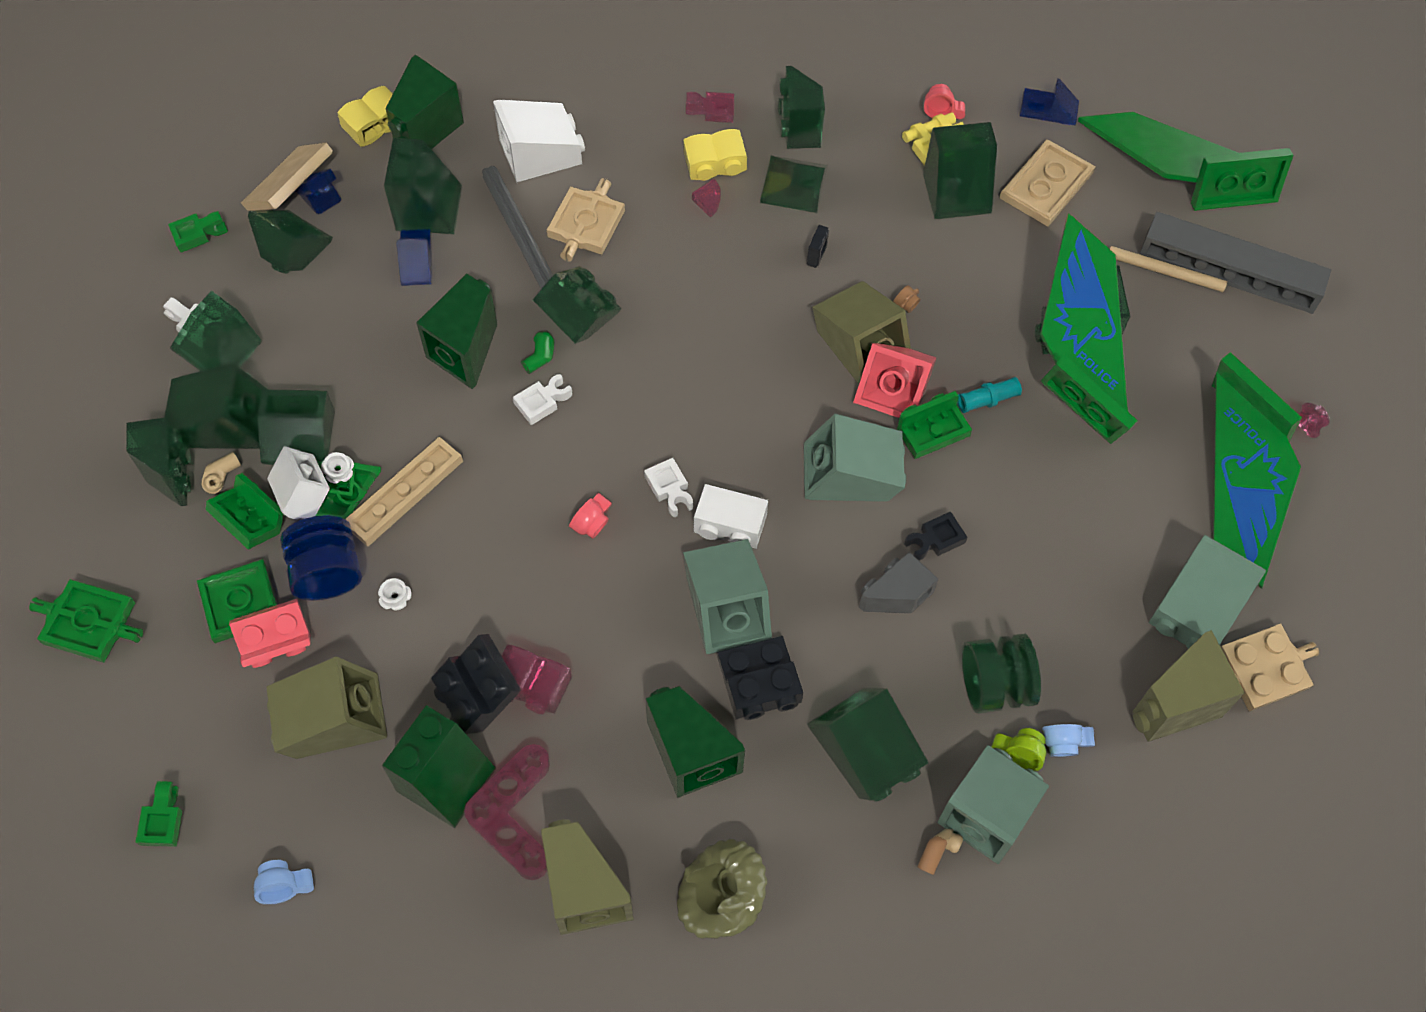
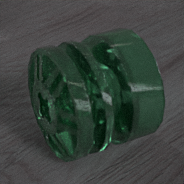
[962,633,1041,714]

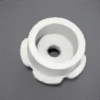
[321,452,354,484]
[378,578,412,611]

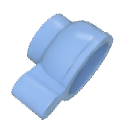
[1042,724,1095,757]
[254,860,314,904]

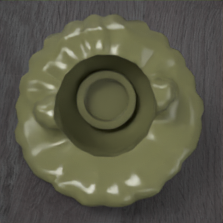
[677,839,768,939]

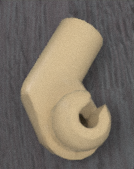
[201,452,241,494]

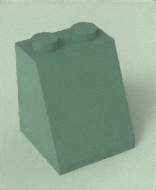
[804,414,906,501]
[1148,535,1266,649]
[683,539,772,654]
[937,745,1049,864]

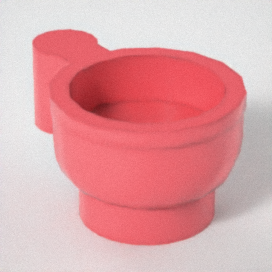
[924,84,965,119]
[569,493,612,539]

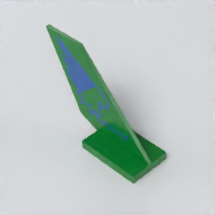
[1040,213,1138,444]
[1212,352,1302,589]

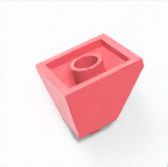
[853,343,936,418]

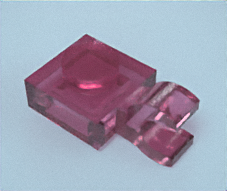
[686,92,734,123]

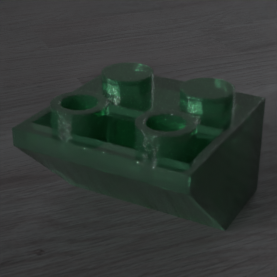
[778,66,825,149]
[533,266,622,344]
[258,389,335,465]
[126,417,192,506]

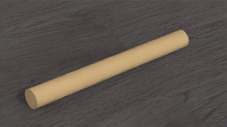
[1110,246,1227,292]

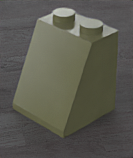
[812,281,911,384]
[1133,630,1244,742]
[266,656,387,759]
[541,819,634,935]

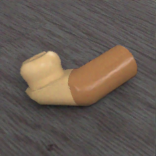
[917,828,963,875]

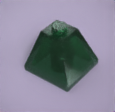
[760,155,828,213]
[248,210,333,274]
[170,291,262,386]

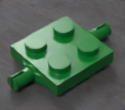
[29,579,143,663]

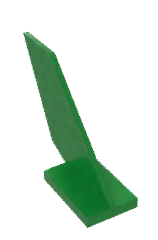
[1078,112,1294,211]

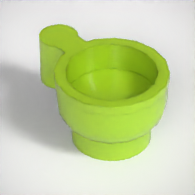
[991,728,1046,771]

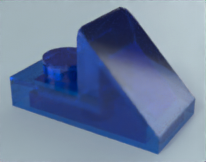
[1020,78,1079,126]
[295,168,341,214]
[396,229,432,286]

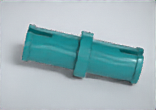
[957,377,1022,413]

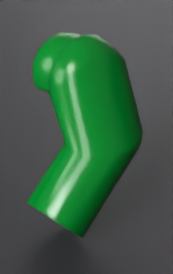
[521,332,555,374]

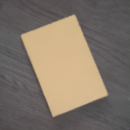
[999,139,1096,227]
[241,143,333,211]

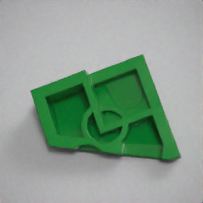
[307,461,381,527]

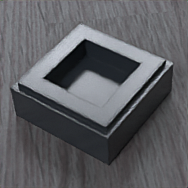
[807,225,829,268]

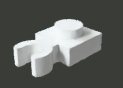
[513,374,572,425]
[644,458,693,517]

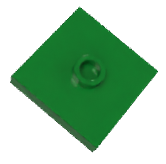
[197,559,277,643]

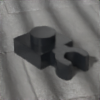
[904,511,968,560]

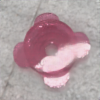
[1298,402,1330,438]

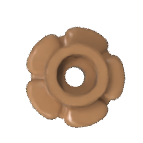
[893,285,921,313]

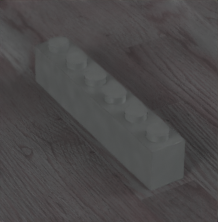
[1140,211,1332,314]

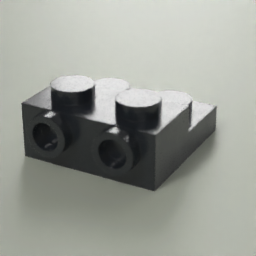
[431,634,521,734]
[717,636,803,720]

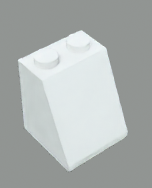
[493,100,585,182]

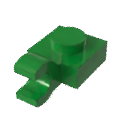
[168,211,228,253]
[135,781,183,847]

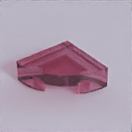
[692,179,721,217]

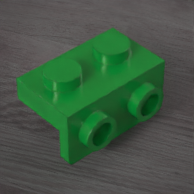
[897,391,972,459]
[205,473,283,550]

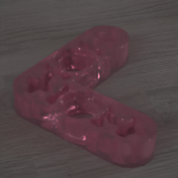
[464,744,550,880]

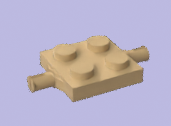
[547,178,625,262]
[1221,624,1319,712]

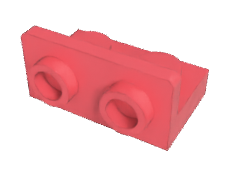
[229,599,311,668]

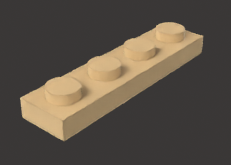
[343,437,463,547]

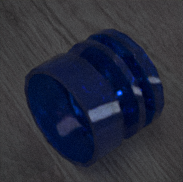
[280,515,363,601]

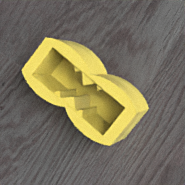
[337,86,393,147]
[683,129,747,181]

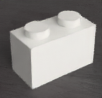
[267,446,330,521]
[694,484,768,549]

